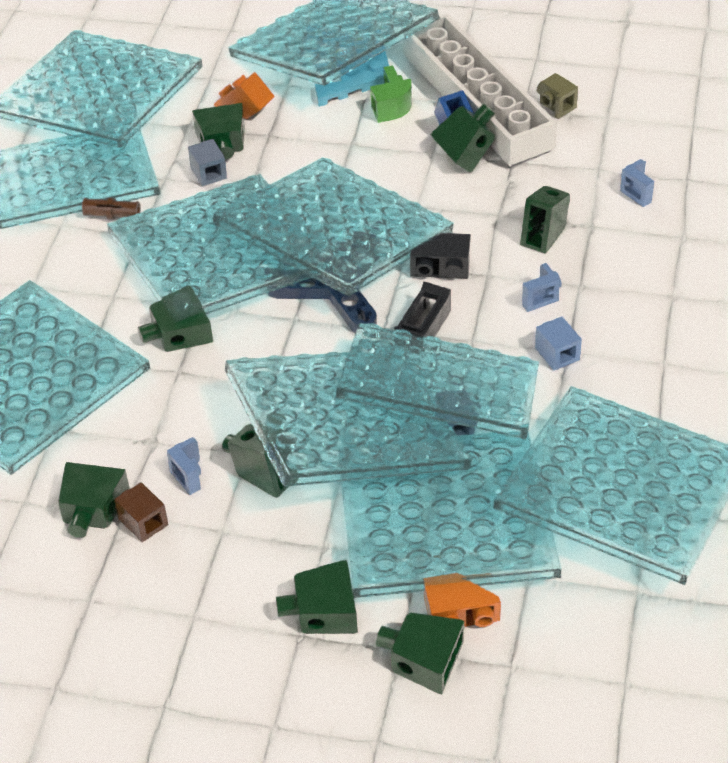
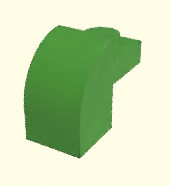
[370,65,412,123]

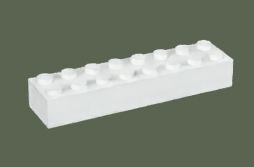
[402,13,557,166]

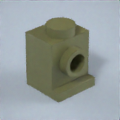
[536,73,578,119]

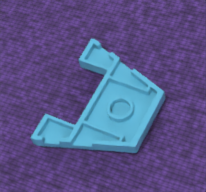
[305,38,389,107]

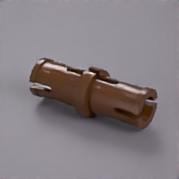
[82,197,141,220]

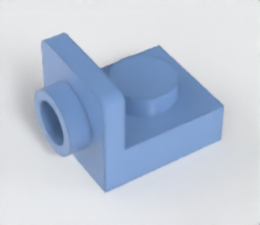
[620,159,655,207]
[522,263,562,312]
[166,437,202,495]

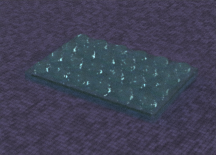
[0,121,161,229]
[335,323,539,439]

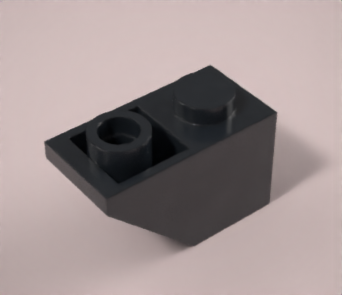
[410,233,471,279]

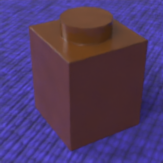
[114,482,169,543]

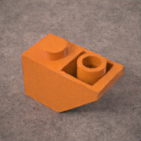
[214,72,275,120]
[423,574,501,627]

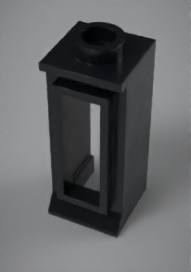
[394,281,451,357]

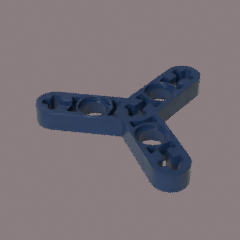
[265,237,381,336]

